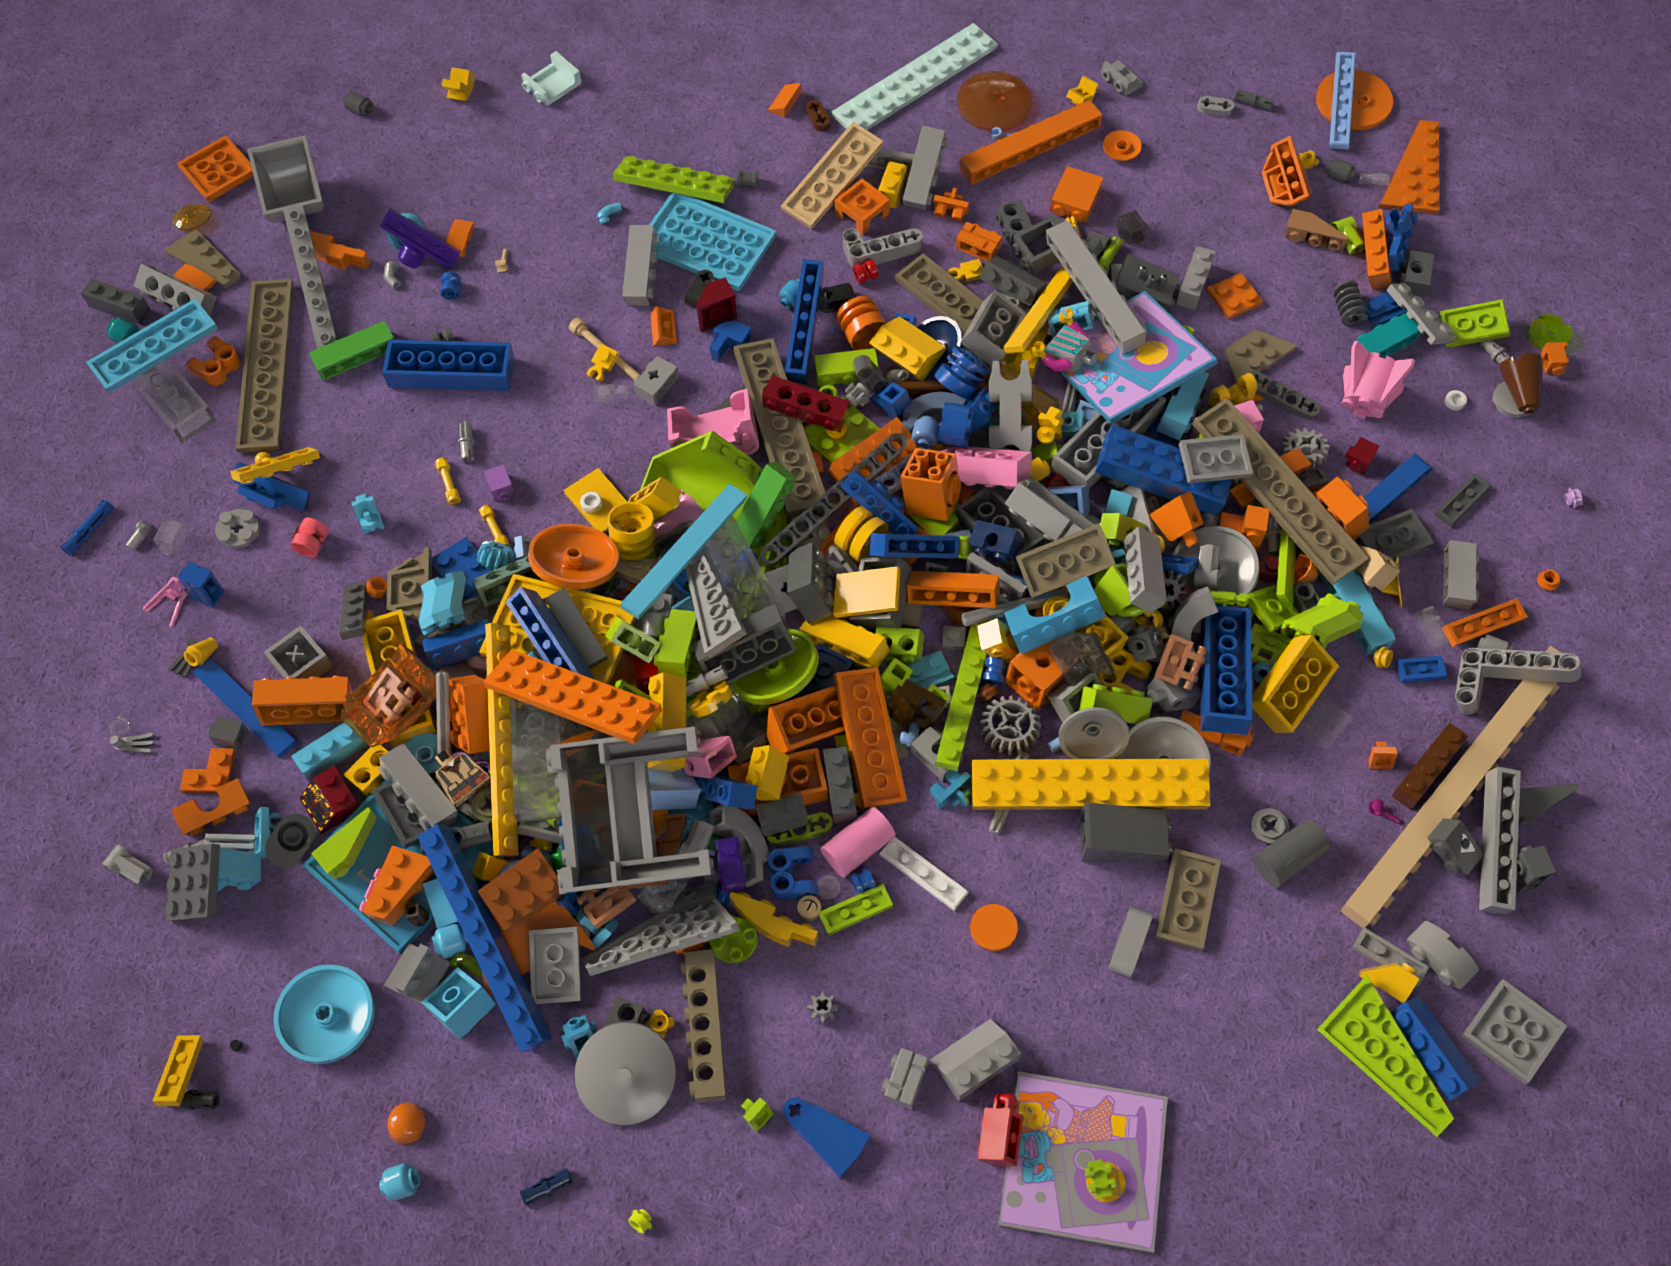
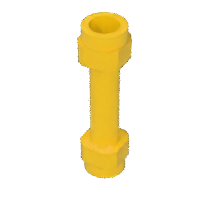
[435,457,461,505]
[479,505,511,547]

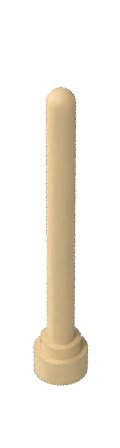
[569,317,641,380]

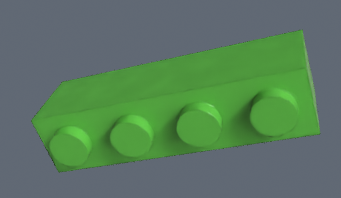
[309,321,395,381]
[728,462,797,550]

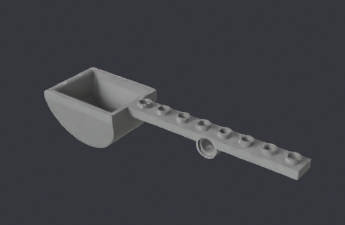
[247,135,337,348]

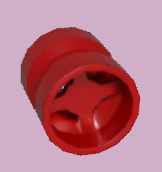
[852,259,878,285]

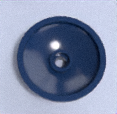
[917,316,963,374]

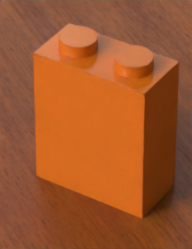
[1050,166,1104,223]

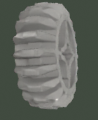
[980,695,1042,756]

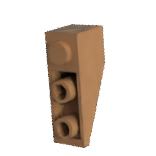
[1284,209,1348,251]

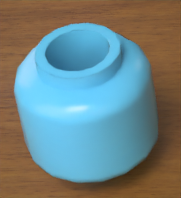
[432,924,468,959]
[379,1163,420,1201]

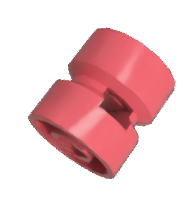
[290,518,330,558]

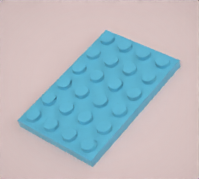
[649,193,777,292]

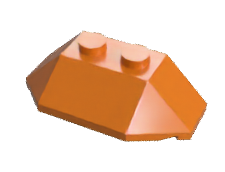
[1262,136,1312,206]

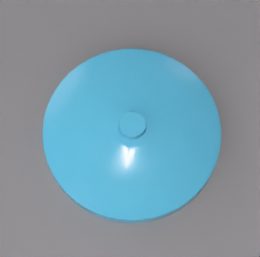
[274,965,375,1064]

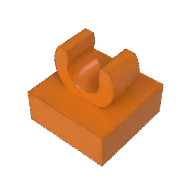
[1368,741,1398,769]

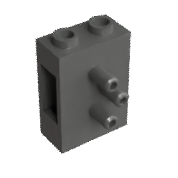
[1115,254,1180,311]

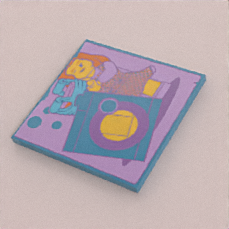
[1045,291,1217,425]

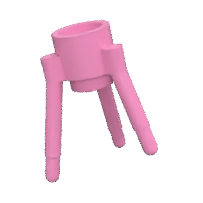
[143,577,188,627]

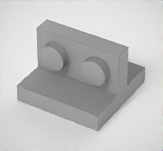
[384,943,452,1007]

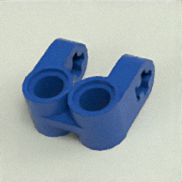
[768,846,818,901]

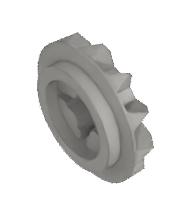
[1251,808,1289,844]

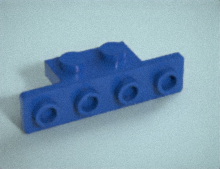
[233,462,310,511]
[841,470,918,534]

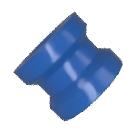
[849,867,876,895]

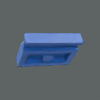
[1364,292,1408,328]

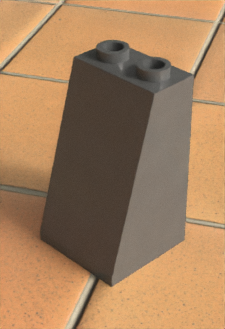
[1079,802,1173,862]

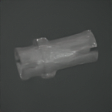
[1358,171,1390,187]

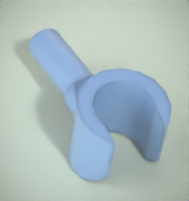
[991,127,1012,142]

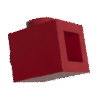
[1345,437,1380,474]

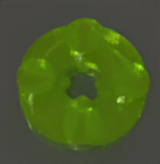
[1528,314,1572,350]

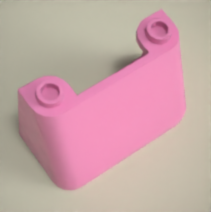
[667,389,759,455]

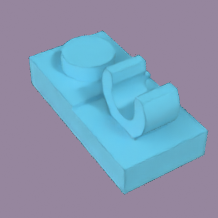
[254,807,280,859]

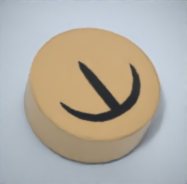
[797,895,821,921]

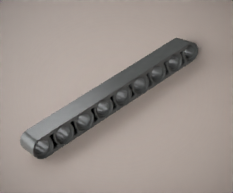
[759,433,907,568]

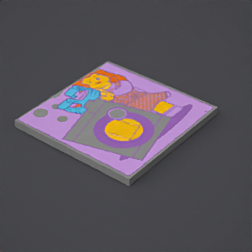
[998,1071,1168,1253]

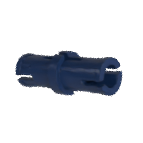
[520,1168,573,1207]

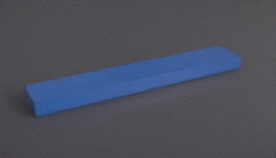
[193,658,297,758]

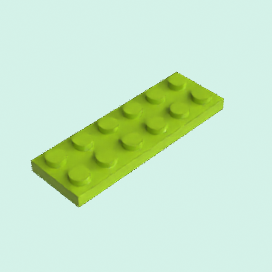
[613,156,735,203]

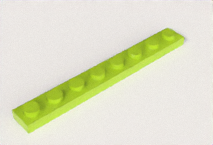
[935,620,992,771]

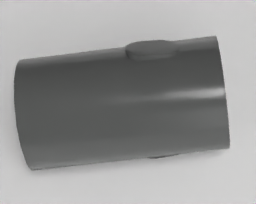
[1253,819,1331,888]

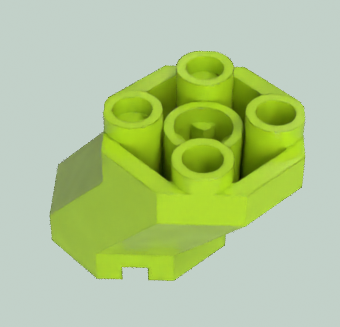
[1281,594,1364,649]

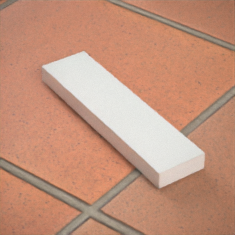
[879,837,969,911]

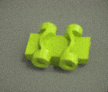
[1084,1159,1116,1199]

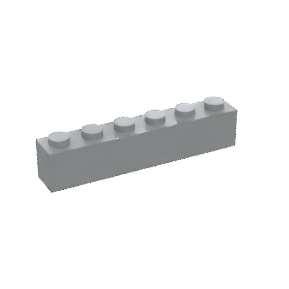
[1479,767,1521,915]

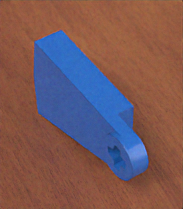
[783,1097,871,1179]

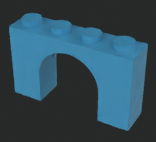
[1004,576,1106,654]

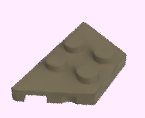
[1224,329,1297,384]
[387,547,432,621]

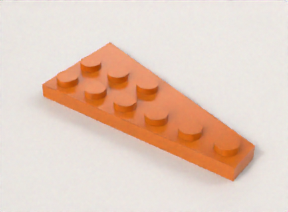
[1379,120,1440,214]

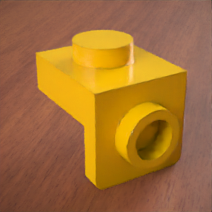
[1066,76,1099,105]

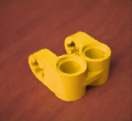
[1207,373,1257,408]
[1098,649,1153,693]

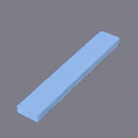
[1329,52,1356,150]

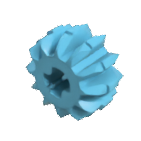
[477,541,515,571]

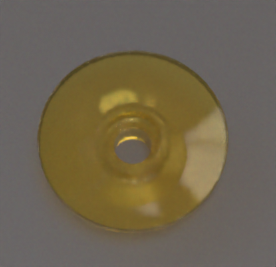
[172,203,211,231]

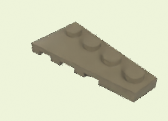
[163,229,242,288]

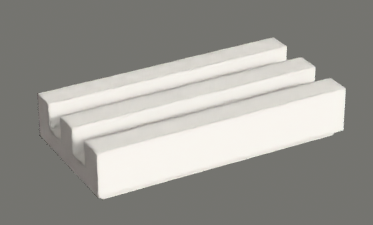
[205,834,255,853]

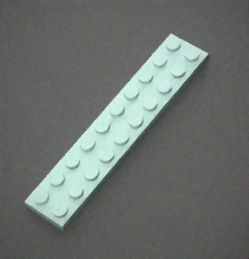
[832,23,998,130]

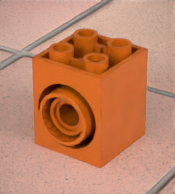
[900,448,961,521]
[1005,638,1081,711]

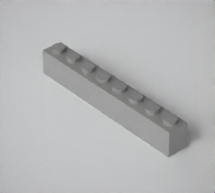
[1046,220,1147,355]

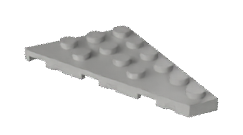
[580,898,740,976]

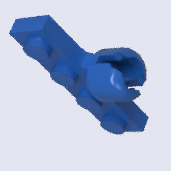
[1386,204,1418,271]

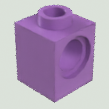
[484,464,515,501]

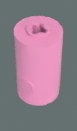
[820,807,896,878]

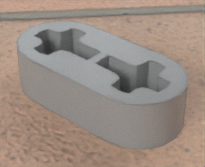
[1197,96,1234,117]

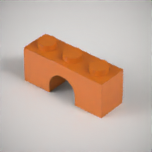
[171,778,253,837]

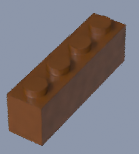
[1392,722,1469,810]

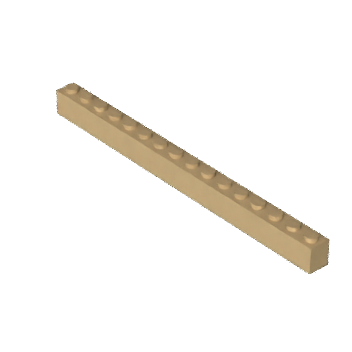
[1340,645,1569,928]

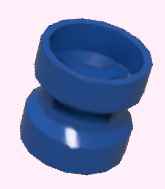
[440,272,461,299]
[981,657,1007,685]

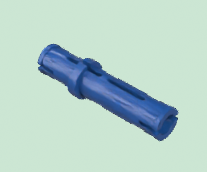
[60,500,114,556]

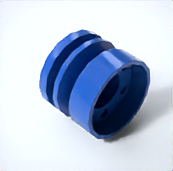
[935,345,991,400]

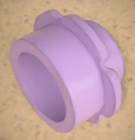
[1565,488,1583,509]

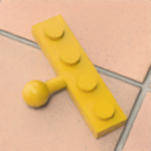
[231,447,320,484]

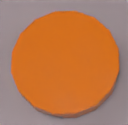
[970,904,1018,952]

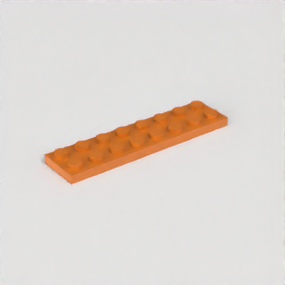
[483,649,663,745]

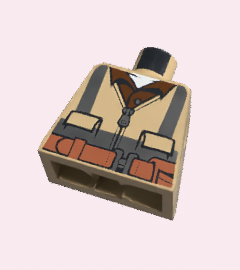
[435,749,490,808]

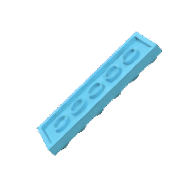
[86,299,218,393]

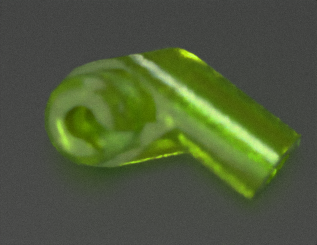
[449,952,482,977]

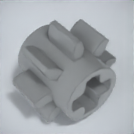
[845,382,870,408]
[807,991,838,1025]

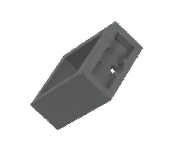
[1012,215,1061,274]

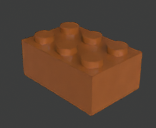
[478,848,563,933]

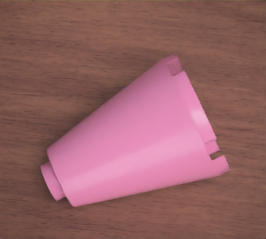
[654,489,703,547]

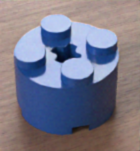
[938,402,975,449]

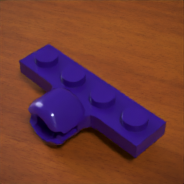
[379,208,461,269]

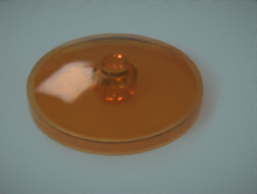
[957,71,1032,132]

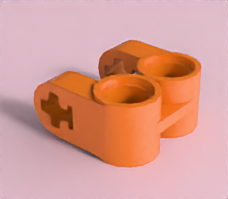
[185,336,241,386]

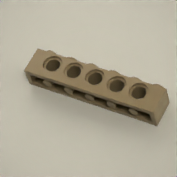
[681,949,727,1104]

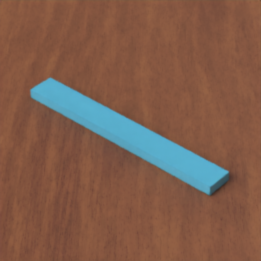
[620,484,747,620]

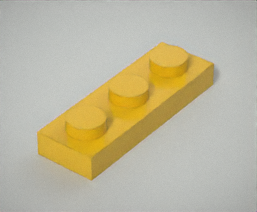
[153,1035,204,1106]

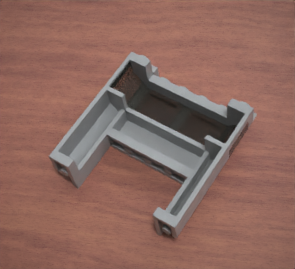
[546,727,715,894]

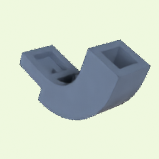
[902,392,967,435]

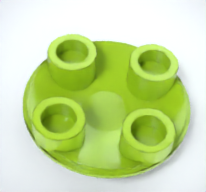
[709,915,758,963]

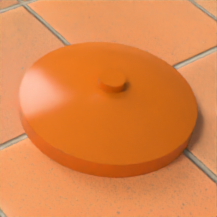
[528,524,619,589]

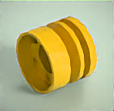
[607,502,656,561]

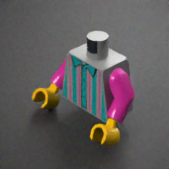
[1031,307,1097,372]

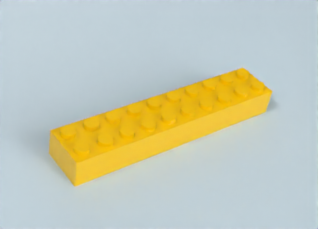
[972,759,1210,810]

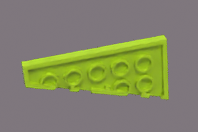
[1317,975,1454,1137]

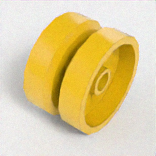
[834,506,889,562]

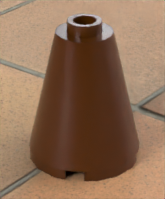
[1499,353,1543,414]

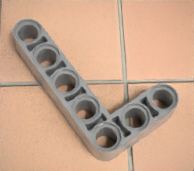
[1455,648,1582,716]

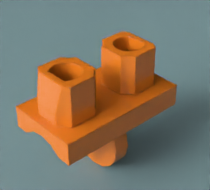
[933,188,969,222]

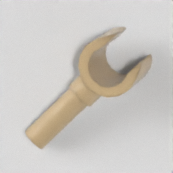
[495,248,508,273]

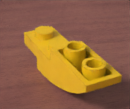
[730,892,818,947]

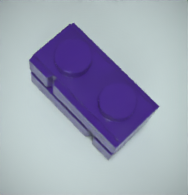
[714,837,746,893]

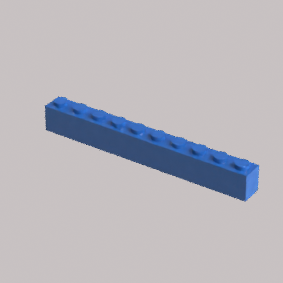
[417,824,553,1053]

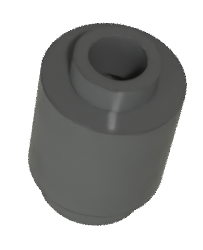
[344,91,373,116]
[1326,158,1357,182]

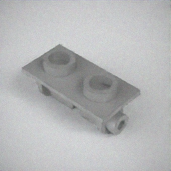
[824,545,859,575]

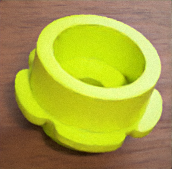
[628,1209,652,1234]

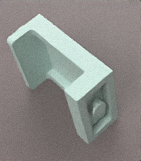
[521,51,582,106]

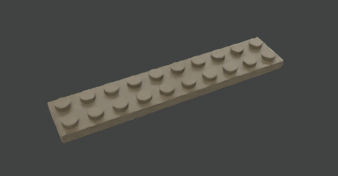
[235,279,294,453]
[734,338,825,517]
[1192,398,1369,585]

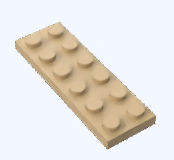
[781,122,884,230]

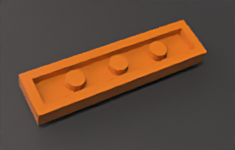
[1442,598,1528,648]

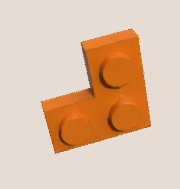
[180,748,235,793]

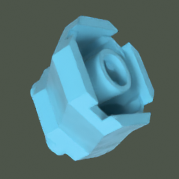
[419,570,466,636]

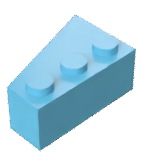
[1156,372,1209,441]

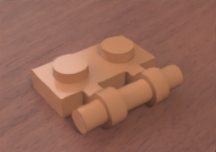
[1154,634,1207,691]
[363,667,417,727]
[576,887,636,929]

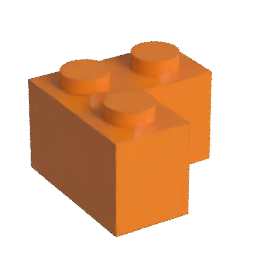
[1218,505,1269,552]

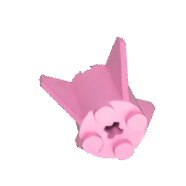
[1342,341,1415,419]

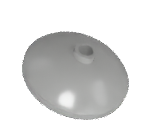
[1059,707,1129,759]

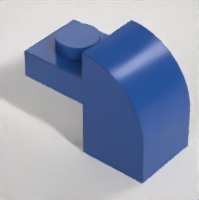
[709,321,752,362]
[870,382,911,419]

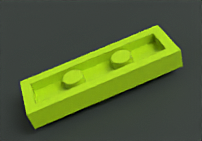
[818,884,893,936]

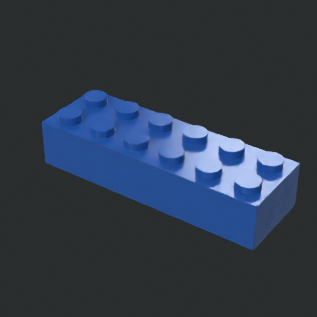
[382,340,515,391]
[1095,425,1231,516]
[1201,605,1252,735]

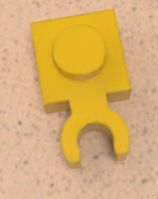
[948,259,984,282]
[587,344,620,382]

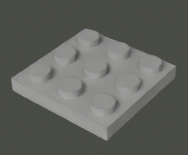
[1461,979,1567,1085]

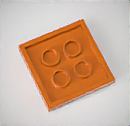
[176,135,254,203]

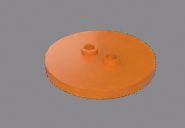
[1316,70,1393,130]

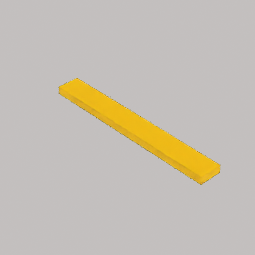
[1004,266,1073,354]

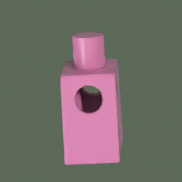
[684,736,737,778]

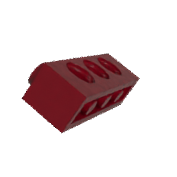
[762,375,850,433]

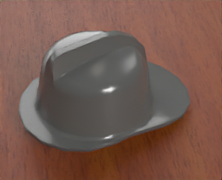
[265,814,315,867]

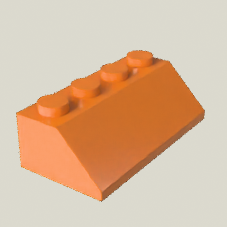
[767,686,845,754]

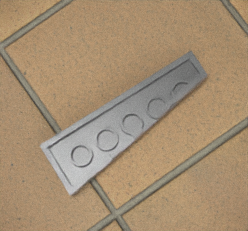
[685,551,747,658]

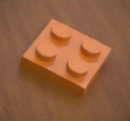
[1206,273,1263,319]

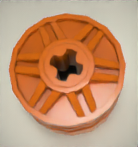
[836,296,887,350]

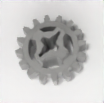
[1281,428,1330,468]

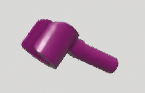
[1369,799,1401,824]

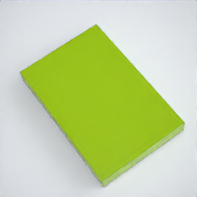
[1440,299,1510,347]

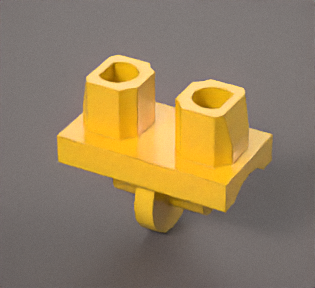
[1037,406,1064,444]

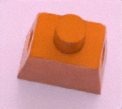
[1149,491,1203,547]

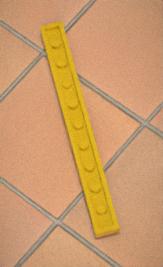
[485,623,518,856]

